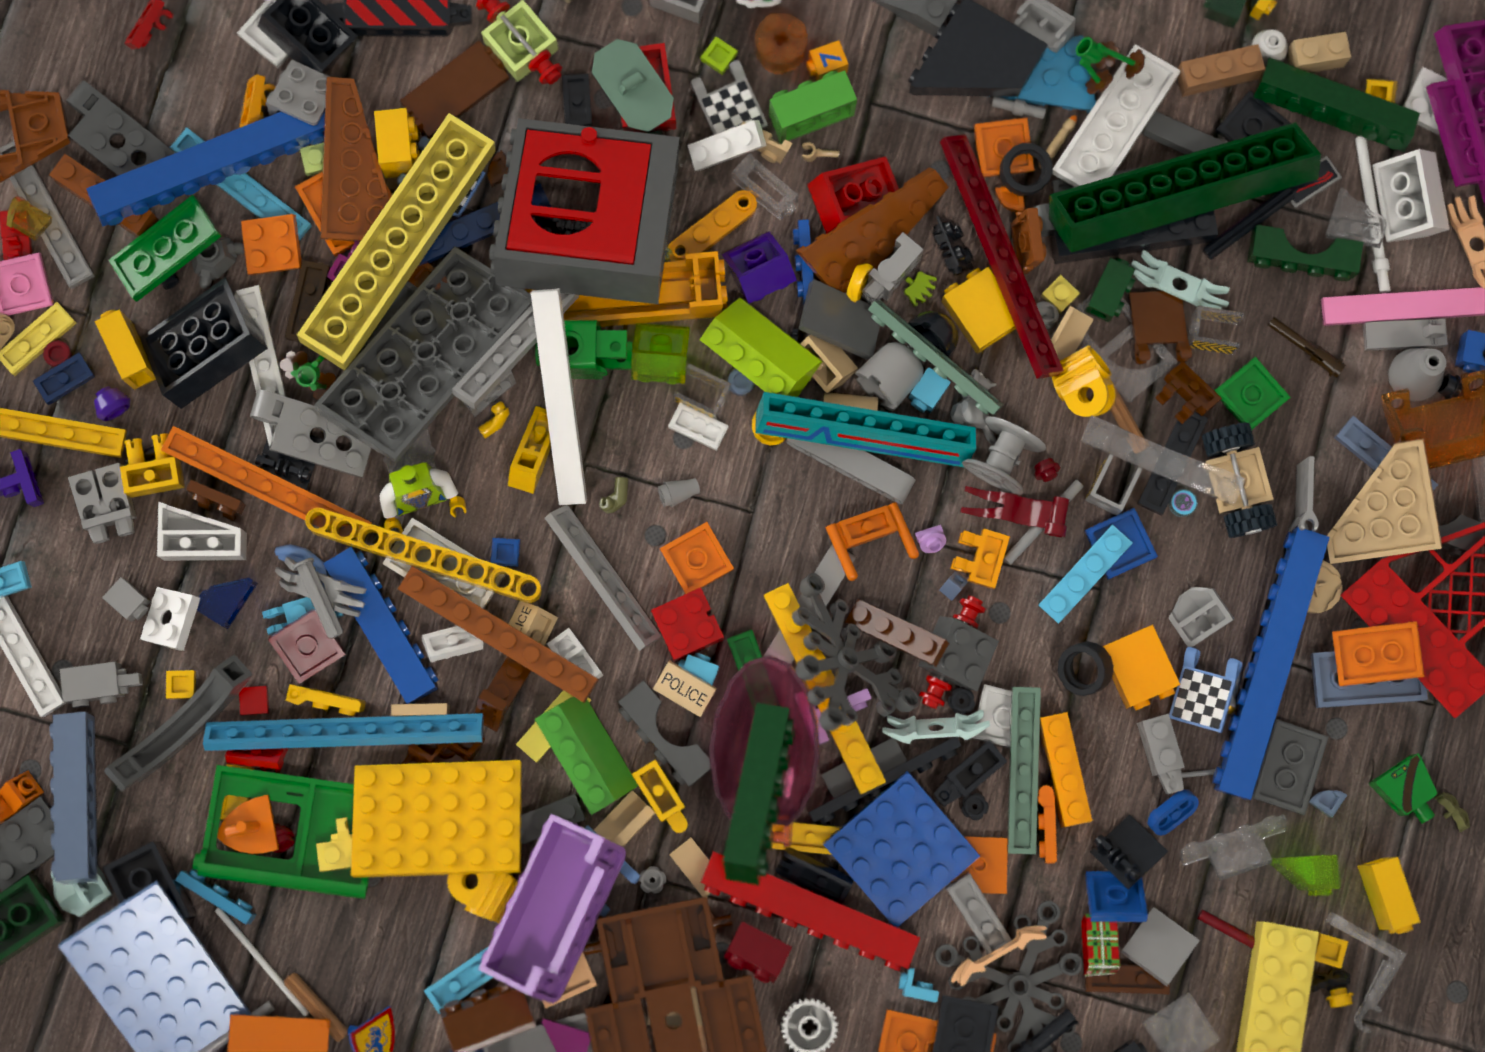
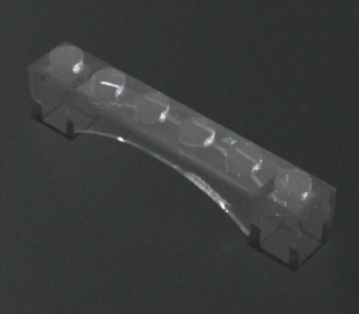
[1081,415,1246,506]

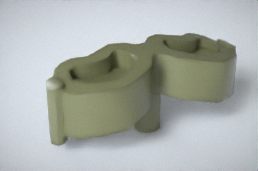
[1434,792,1470,833]

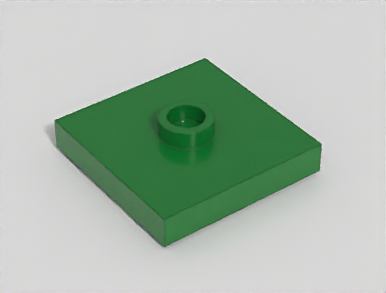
[1215,357,1291,430]

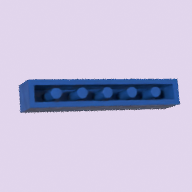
[323,547,439,704]

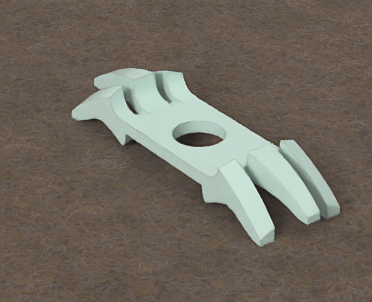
[1131,250,1230,309]
[882,710,990,744]

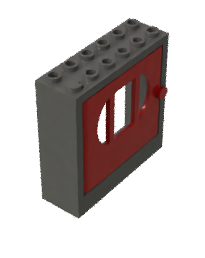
[489,118,679,304]

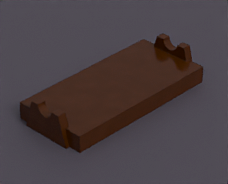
[399,40,509,139]

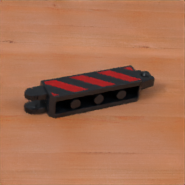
[325,0,472,37]

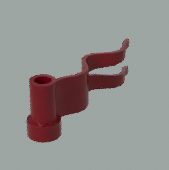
[960,486,1070,538]

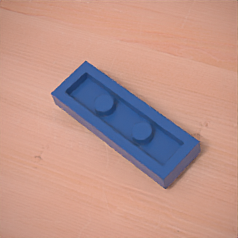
[793,219,814,305]

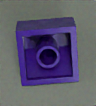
[722,231,797,304]

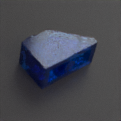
[197,577,258,629]

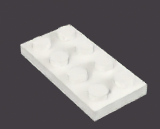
[382,518,505,609]

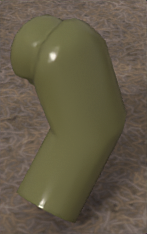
[599,477,628,513]

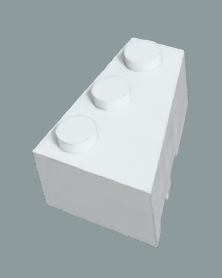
[157,502,247,561]

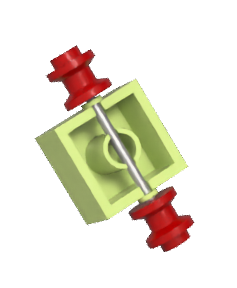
[476,0,562,85]

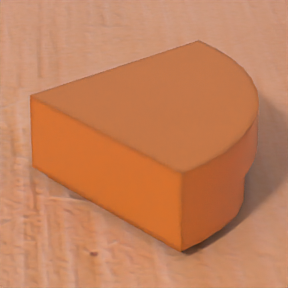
[994,187,1025,213]

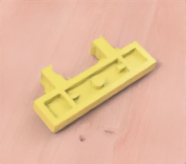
[316,818,352,872]

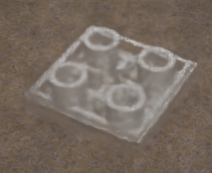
[1142,992,1221,1052]

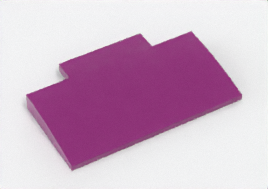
[1426,20,1485,205]

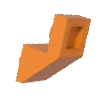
[0,771,44,824]

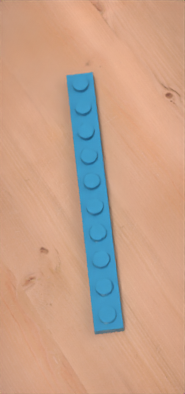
[203,713,484,751]

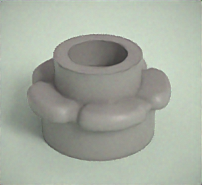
[639,866,666,894]

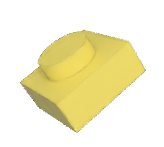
[1041,275,1080,314]

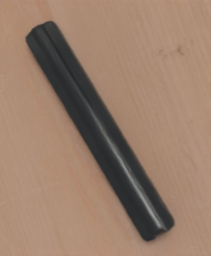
[1203,188,1295,260]

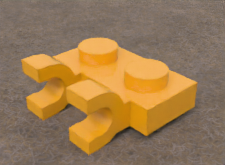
[950,529,1010,589]

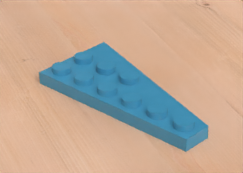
[986,35,1096,113]

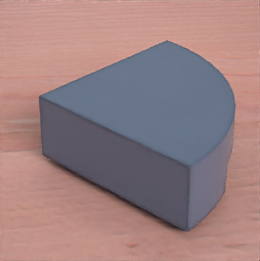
[1309,790,1347,818]

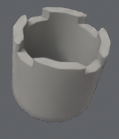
[855,342,924,411]

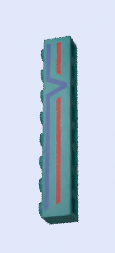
[755,392,976,467]

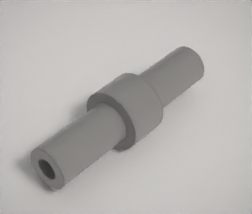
[992,96,1046,119]

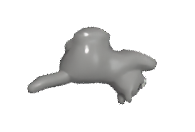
[950,369,997,446]

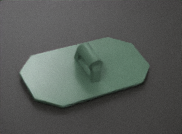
[592,39,674,132]

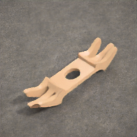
[1447,196,1485,289]
[951,926,1047,986]

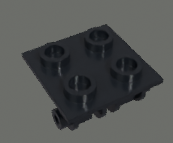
[933,216,974,276]
[255,435,324,490]
[1090,814,1168,890]

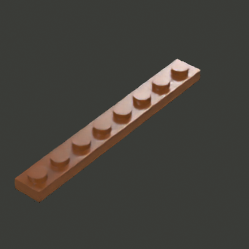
[398,566,599,703]

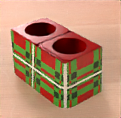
[1081,914,1120,976]

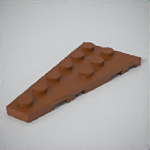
[320,77,389,242]
[796,167,949,293]

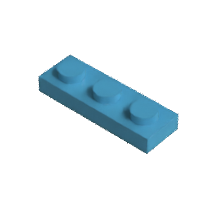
[175,869,257,924]

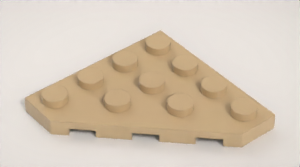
[1327,439,1442,564]

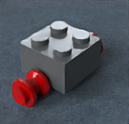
[918,595,999,710]

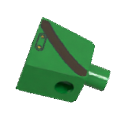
[1369,753,1437,824]

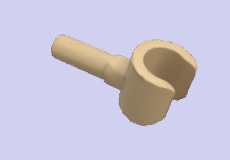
[802,142,839,162]

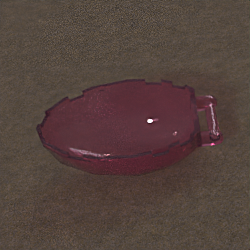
[709,655,820,846]

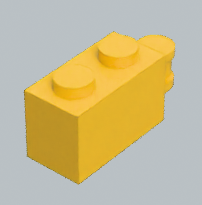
[632,759,688,833]

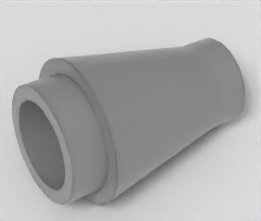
[658,478,700,508]

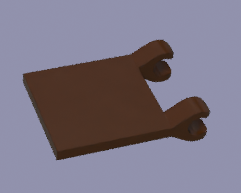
[1128,290,1192,364]

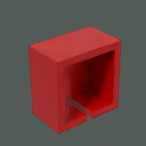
[651,587,724,663]

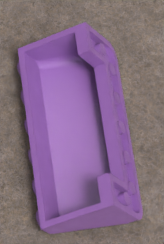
[478,814,626,1003]

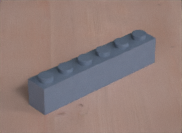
[50,712,97,884]

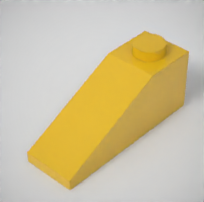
[508,406,551,494]

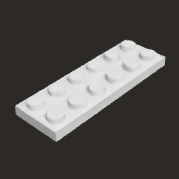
[1052,44,1181,187]

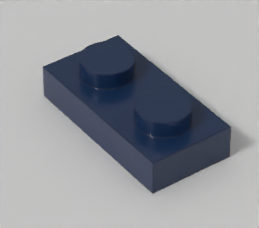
[33,352,96,405]

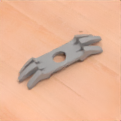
[275,557,366,617]

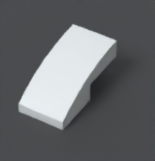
[547,628,603,679]

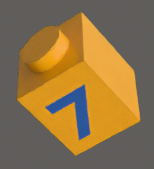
[806,40,849,81]

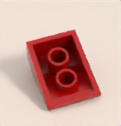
[807,156,899,234]

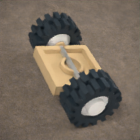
[1202,422,1277,538]

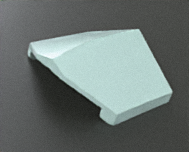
[51,866,113,917]

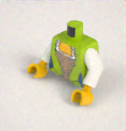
[380,462,466,534]

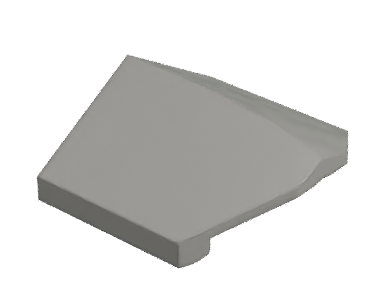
[1169,587,1234,647]

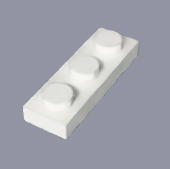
[688,120,767,171]

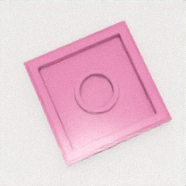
[0,253,54,316]

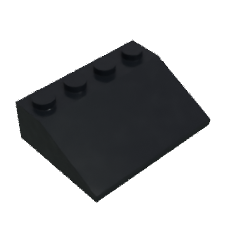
[140,277,268,409]

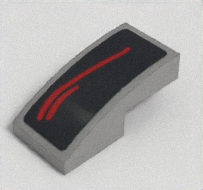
[1290,156,1342,208]

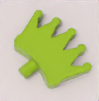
[904,272,937,307]

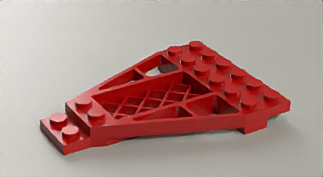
[1340,522,1485,719]

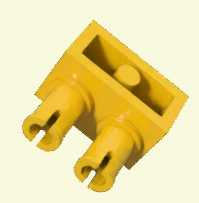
[120,433,185,498]

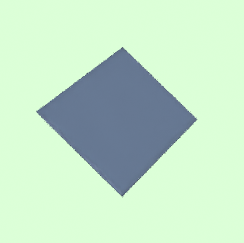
[939,571,968,601]

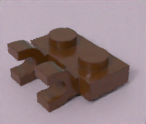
[1155,361,1222,424]
[186,480,246,522]

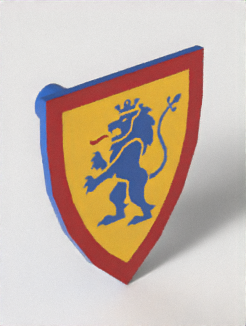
[348,1006,395,1052]

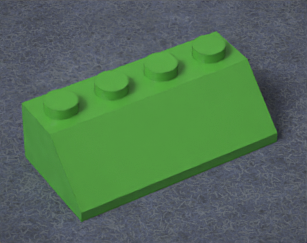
[535,697,638,815]

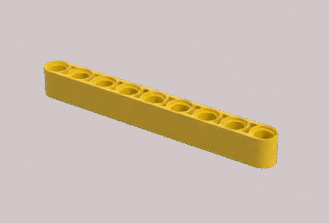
[305,508,542,603]

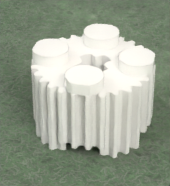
[781,997,838,1052]

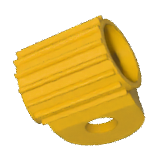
[1052,346,1116,417]
[447,873,518,923]

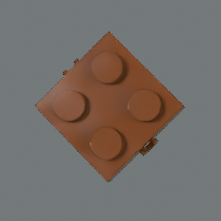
[1010,208,1046,274]

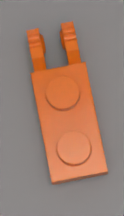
[1038,785,1057,864]

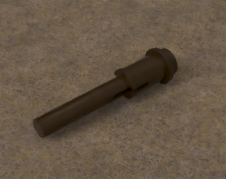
[1268,317,1346,378]

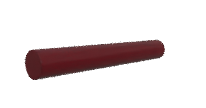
[1197,909,1255,949]

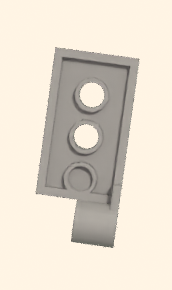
[250,390,371,478]

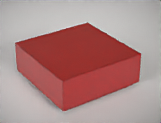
[239,686,269,716]

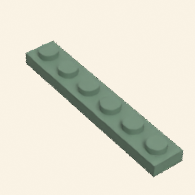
[868,300,1004,415]
[1007,686,1041,854]

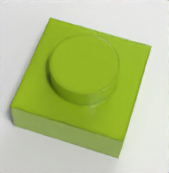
[701,37,738,75]

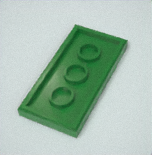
[108,194,222,302]

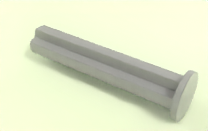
[293,558,343,639]

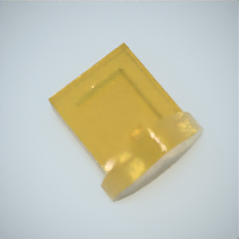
[6,196,52,241]

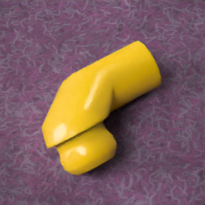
[478,401,510,439]

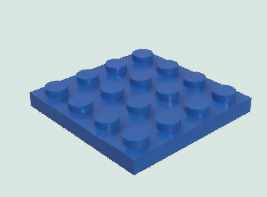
[823,771,980,928]

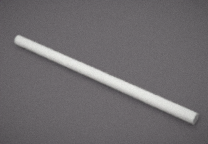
[215,908,310,1017]

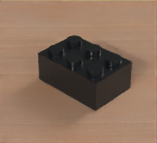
[103,841,197,922]

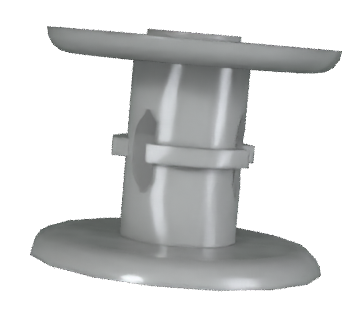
[962,416,1047,495]

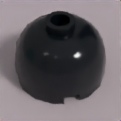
[906,310,959,364]

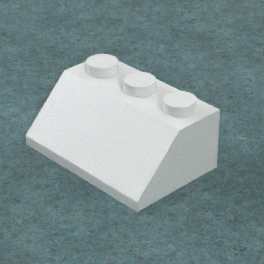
[1372,149,1450,242]

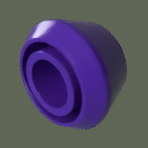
[94,386,131,421]

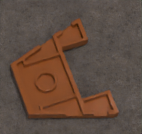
[0,90,71,183]

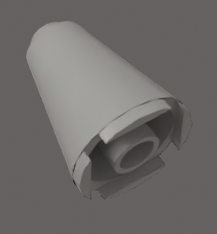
[1388,348,1446,402]

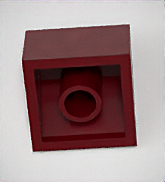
[724,921,792,984]

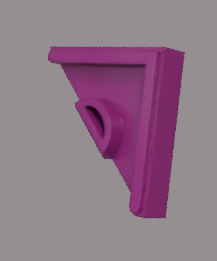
[542,1018,591,1052]

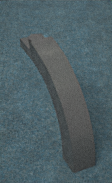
[104,654,253,792]

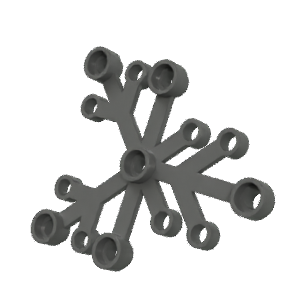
[792,573,920,731]
[935,901,1083,1052]

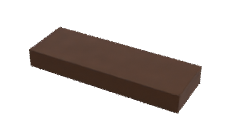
[1085,964,1170,994]

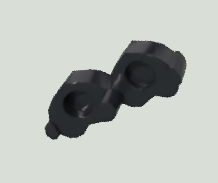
[1310,968,1350,993]

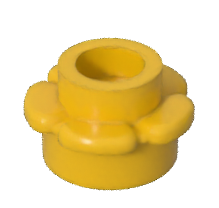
[1326,988,1354,1008]

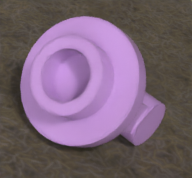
[915,525,946,553]

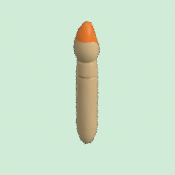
[1039,115,1077,169]

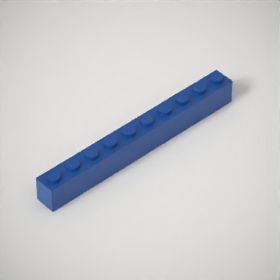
[86,112,325,227]
[1212,527,1330,800]

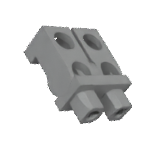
[862,232,924,305]
[68,463,137,544]

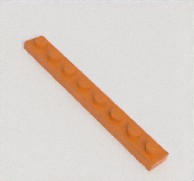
[161,426,372,537]

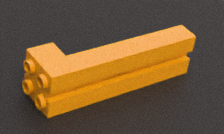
[525,251,727,327]

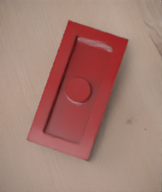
[124,0,173,50]
[0,208,32,261]
[225,748,288,773]

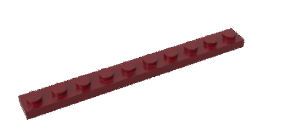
[940,135,1064,379]

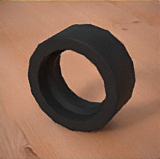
[1000,143,1052,196]
[1058,641,1114,696]

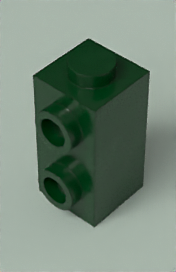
[1084,258,1136,323]

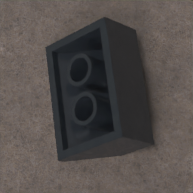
[257,0,358,74]

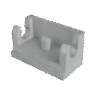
[1014,0,1076,53]

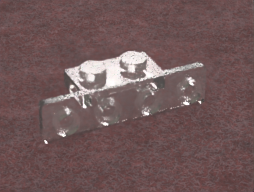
[1180,815,1287,881]

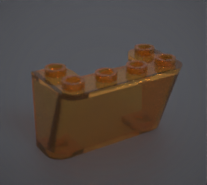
[1381,370,1485,469]

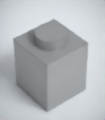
[102,577,151,622]

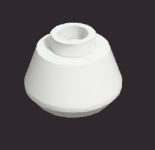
[1252,29,1288,64]

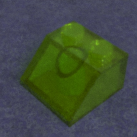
[631,323,690,384]
[1269,855,1340,896]

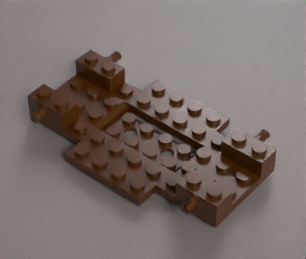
[583,896,767,1052]

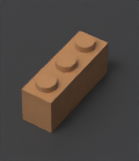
[1177,44,1265,97]

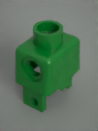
[535,320,633,380]

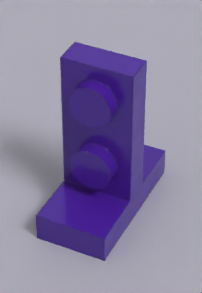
[0,449,44,507]

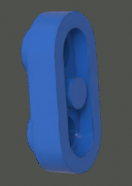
[1148,789,1199,836]

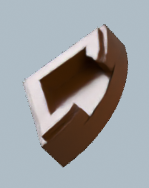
[488,150,508,187]

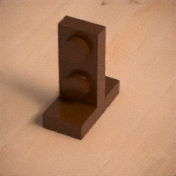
[474,656,532,732]

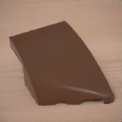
[401,737,485,764]

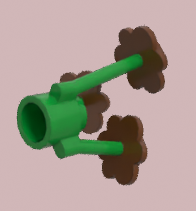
[1076,37,1145,95]
[280,351,337,400]

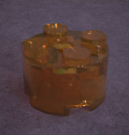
[754,13,808,74]

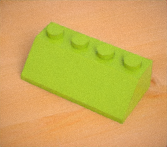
[700,298,823,397]

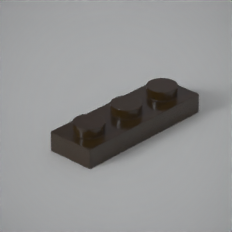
[285,260,331,342]

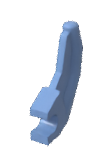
[275,544,328,590]

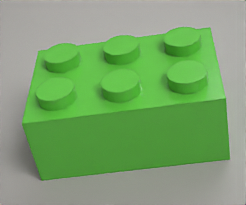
[769,70,857,144]

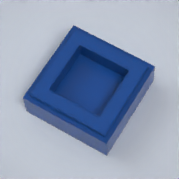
[491,538,520,568]

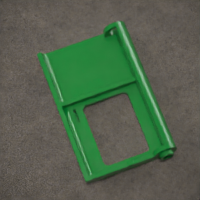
[193,765,370,899]

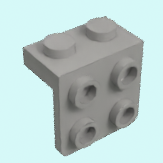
[266,60,329,125]

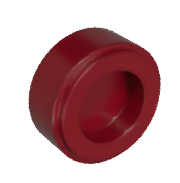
[43,340,73,368]

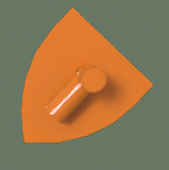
[218,795,279,854]

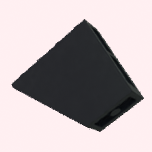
[908,0,1048,97]

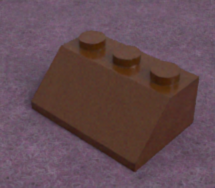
[439,982,536,1052]

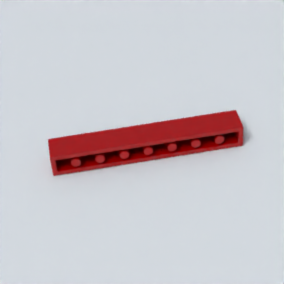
[700,851,921,971]

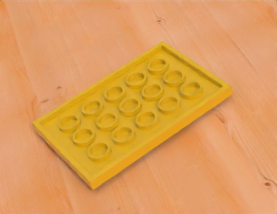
[351,760,522,878]

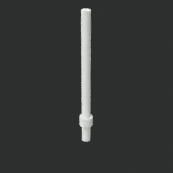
[1355,136,1391,293]

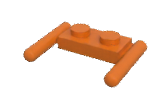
[825,502,919,581]

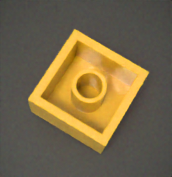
[374,108,420,178]

